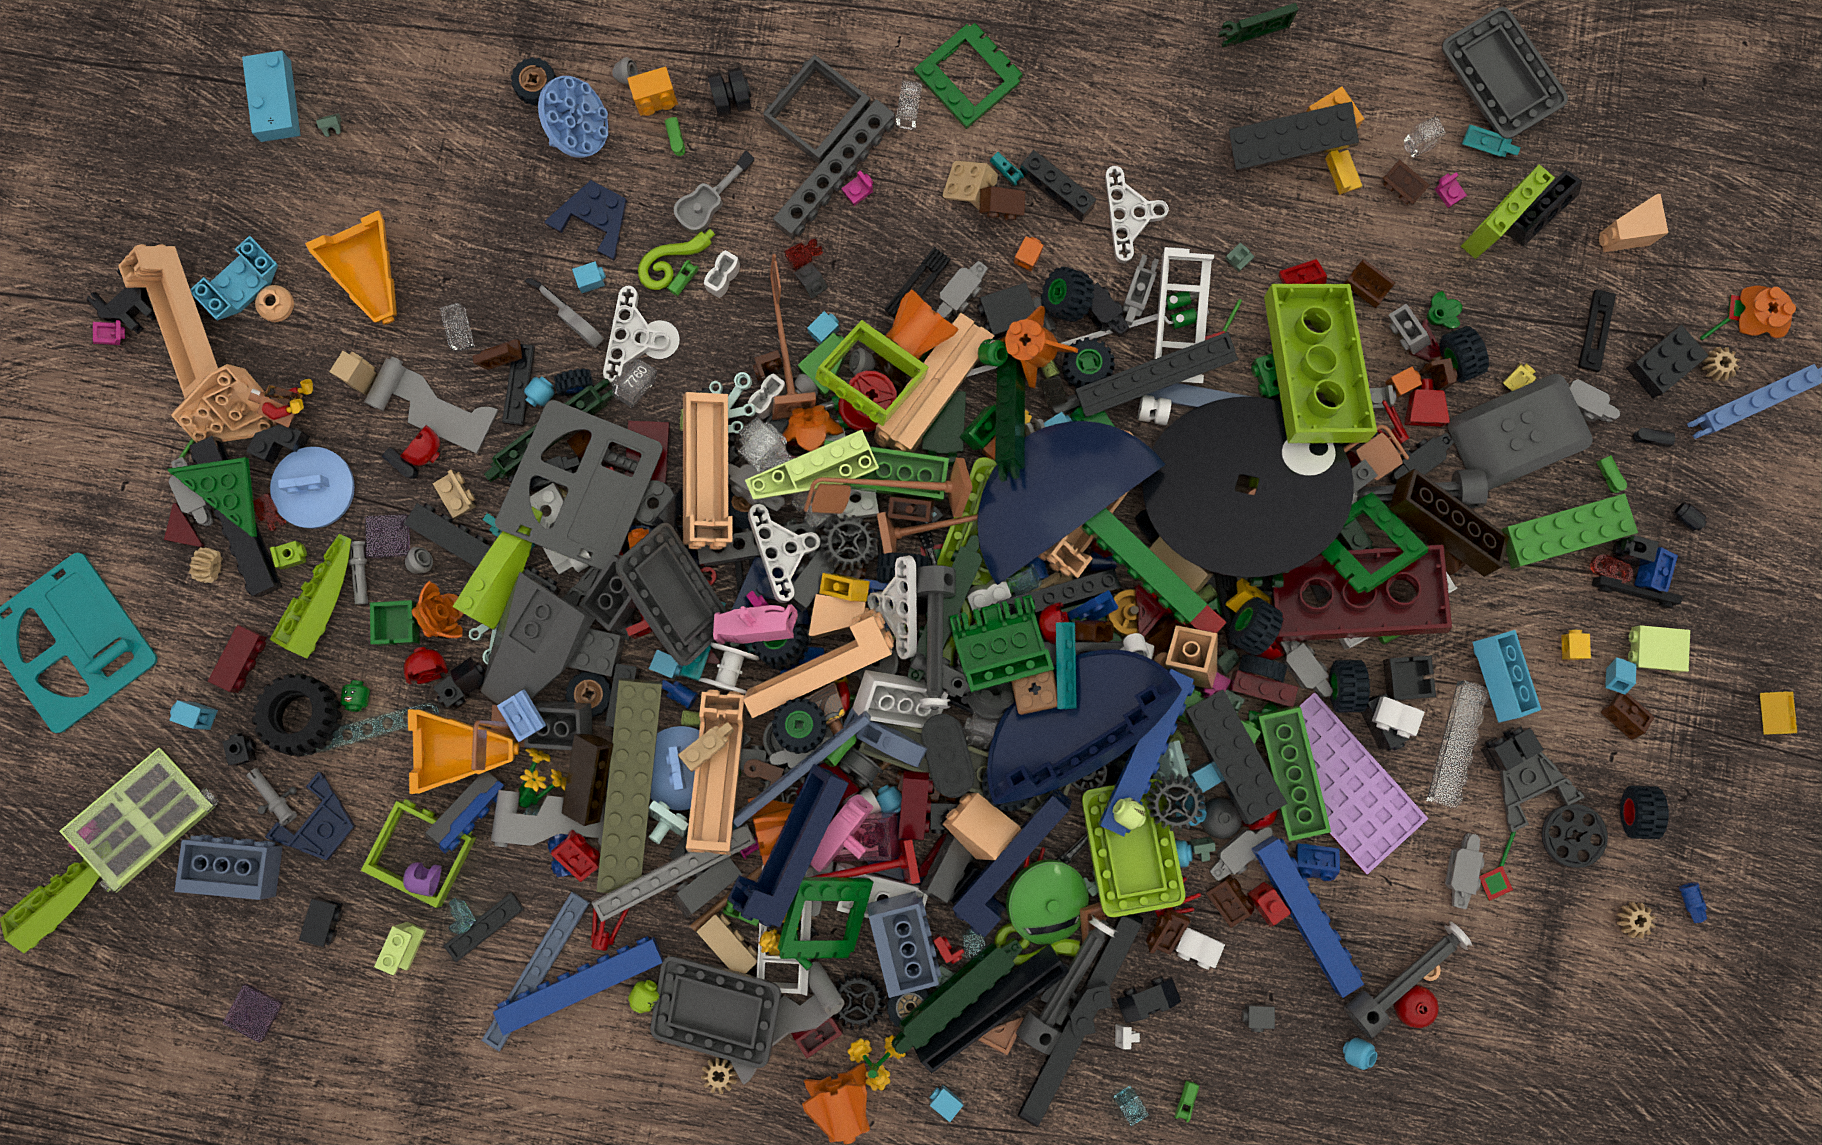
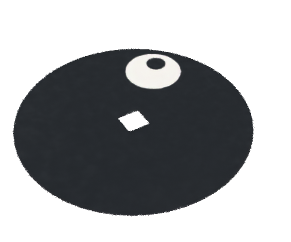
[1142,397,1354,578]

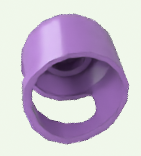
[403,862,442,897]

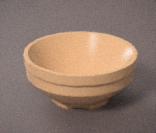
[255,285,294,322]

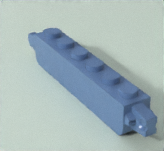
[1687,364,1822,439]

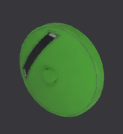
[1006,859,1089,945]

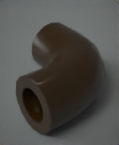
[872,352,904,397]

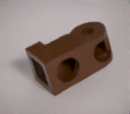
[744,759,785,786]

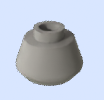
[612,57,638,85]
[849,348,875,375]
[794,373,819,396]
[405,547,433,574]

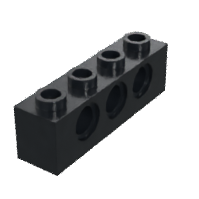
[1020,150,1096,222]
[1508,170,1582,246]

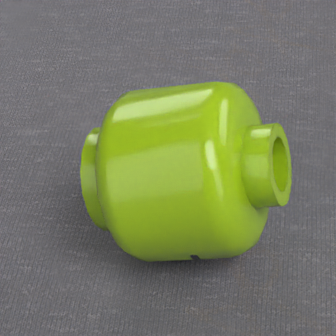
[628,980,659,1013]

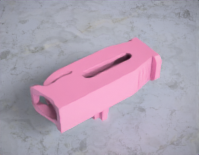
[713,604,798,645]
[810,794,873,872]

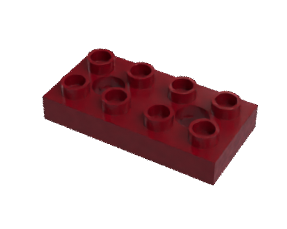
[1271,545,1452,642]

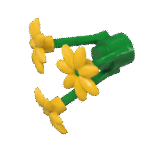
[518,748,567,808]

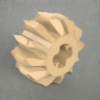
[1701,347,1740,382]
[189,547,223,583]
[1617,902,1656,939]
[701,1057,737,1094]

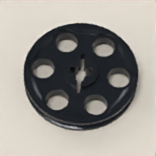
[1542,804,1608,868]

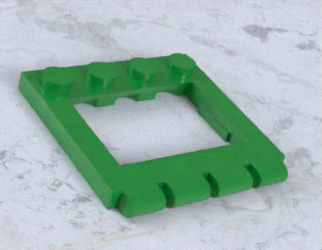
[914,23,1023,129]
[1321,492,1429,593]
[777,877,874,959]

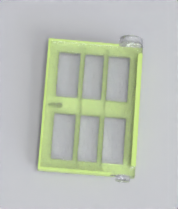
[59,747,220,893]

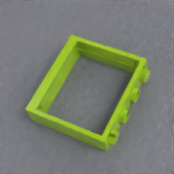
[1461,164,1555,259]
[815,320,929,426]
[361,799,477,908]

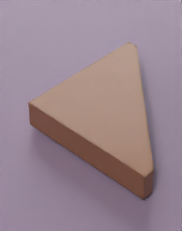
[1080,902,1107,944]
[978,1017,1024,1055]

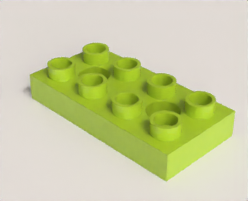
[1264,284,1377,443]

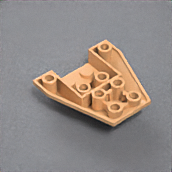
[171,364,279,443]

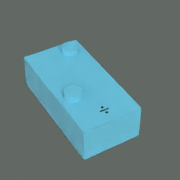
[242,51,301,142]
[1472,630,1542,723]

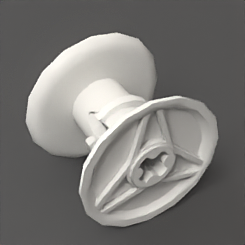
[699,642,760,695]

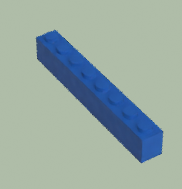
[1098,669,1195,836]
[1252,835,1364,998]
[493,936,664,1036]

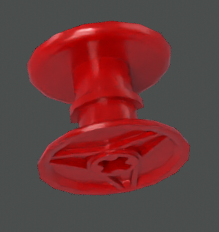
[838,370,897,432]

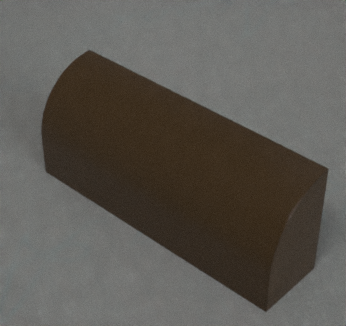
[561,734,613,826]

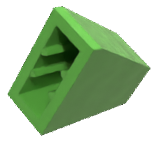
[797,332,848,398]

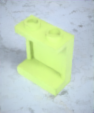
[1628,625,1690,673]
[374,922,426,975]

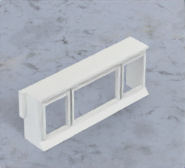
[1154,247,1214,383]
[757,864,815,996]

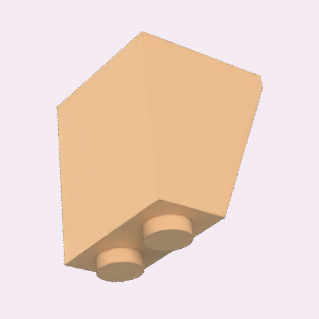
[1599,194,1668,252]
[809,594,869,639]
[1165,625,1218,689]
[943,793,1021,860]

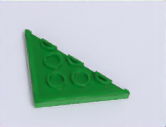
[168,457,257,537]

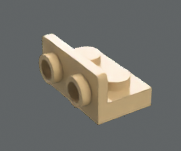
[433,469,476,519]

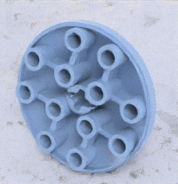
[538,76,608,158]
[270,447,355,529]
[650,726,700,810]

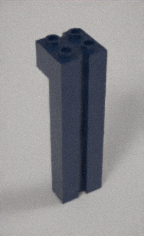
[728,764,849,927]
[952,789,1072,938]

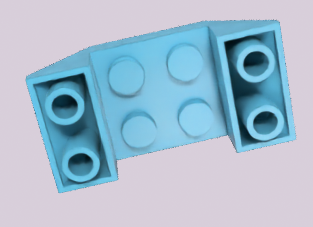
[190,236,278,321]

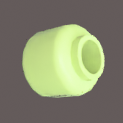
[1113,797,1146,830]

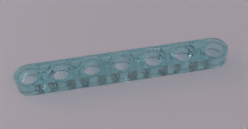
[305,703,439,755]

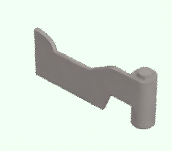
[364,357,499,454]
[491,790,606,847]
[730,962,844,1085]

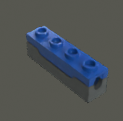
[425,771,504,854]

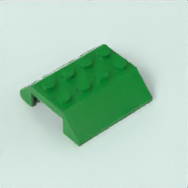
[948,594,1054,692]

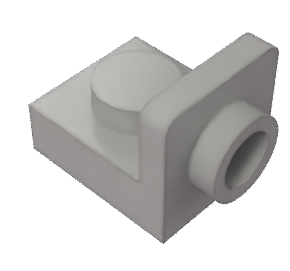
[1369,385,1396,410]

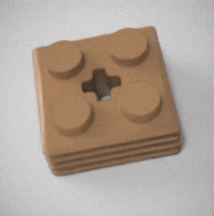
[1012,670,1057,715]

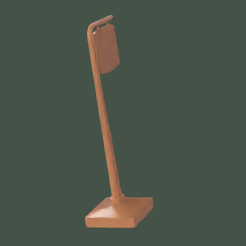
[770,254,816,420]
[1242,425,1409,495]
[804,458,973,517]
[877,512,978,554]
[471,705,524,770]

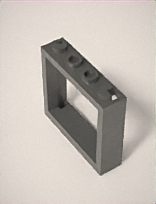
[763,54,870,164]

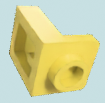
[1503,363,1536,391]

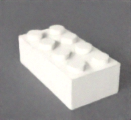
[853,670,948,728]

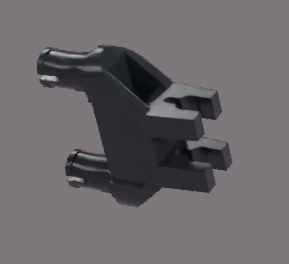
[86,269,156,334]

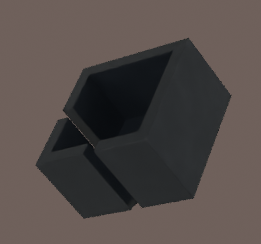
[1383,655,1436,701]
[1480,726,1543,771]

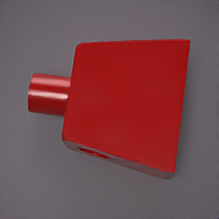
[1405,379,1450,427]
[1247,882,1291,927]

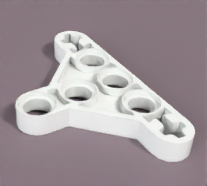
[1105,166,1169,264]
[603,286,670,384]
[748,504,820,603]
[867,556,917,659]

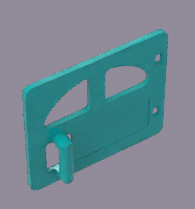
[0,553,158,733]

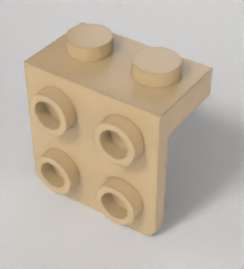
[943,161,998,210]

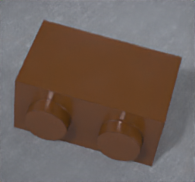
[979,186,1025,221]
[888,495,935,522]

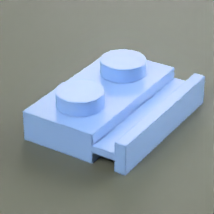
[497,689,546,742]

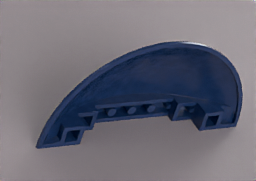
[977,421,1166,585]
[987,649,1182,804]

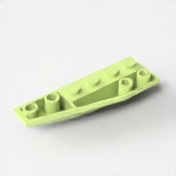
[745,430,879,500]

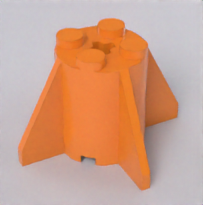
[885,289,959,360]
[1001,306,1078,388]
[748,797,794,866]
[802,1063,870,1144]

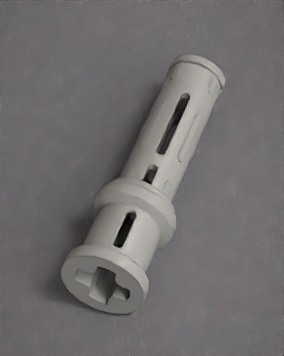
[348,541,369,605]
[246,768,297,826]

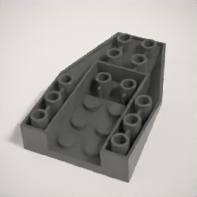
[481,572,595,705]

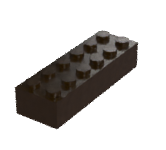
[1389,468,1509,577]

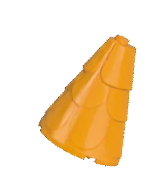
[305,210,397,325]
[408,709,519,794]

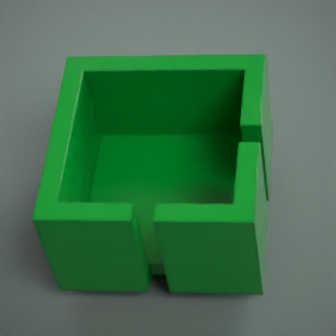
[370,600,420,646]

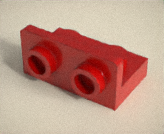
[1279,259,1327,284]
[551,830,600,882]
[932,934,964,964]

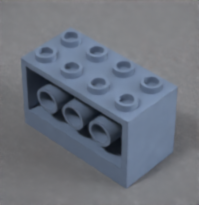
[174,835,283,900]
[867,891,941,998]

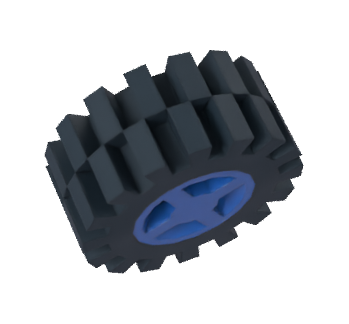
[554,368,594,396]

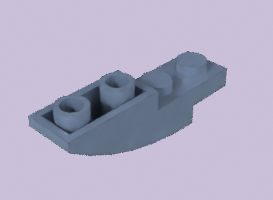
[843,708,928,767]

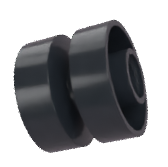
[707,67,752,117]

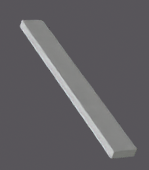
[592,823,756,922]

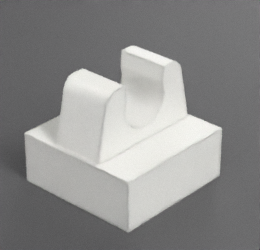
[1115,1024,1140,1049]

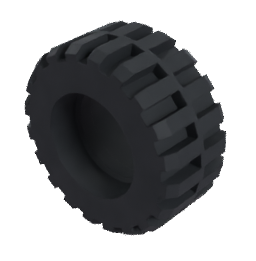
[252,673,342,757]

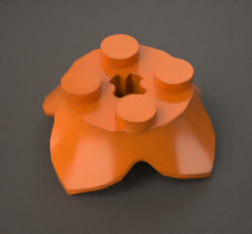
[1739,286,1796,338]
[781,405,844,452]
[412,581,464,638]

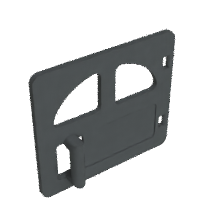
[495,400,663,570]

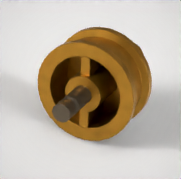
[1106,589,1139,636]

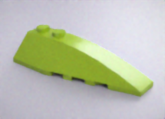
[453,506,543,630]
[270,534,351,659]
[0,840,114,953]

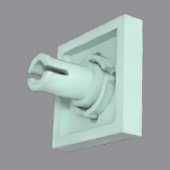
[1152,740,1190,783]
[648,801,689,844]

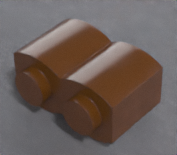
[1074,620,1113,643]

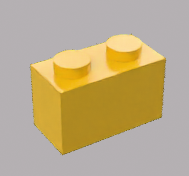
[819,573,870,602]

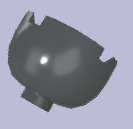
[1200,797,1242,839]

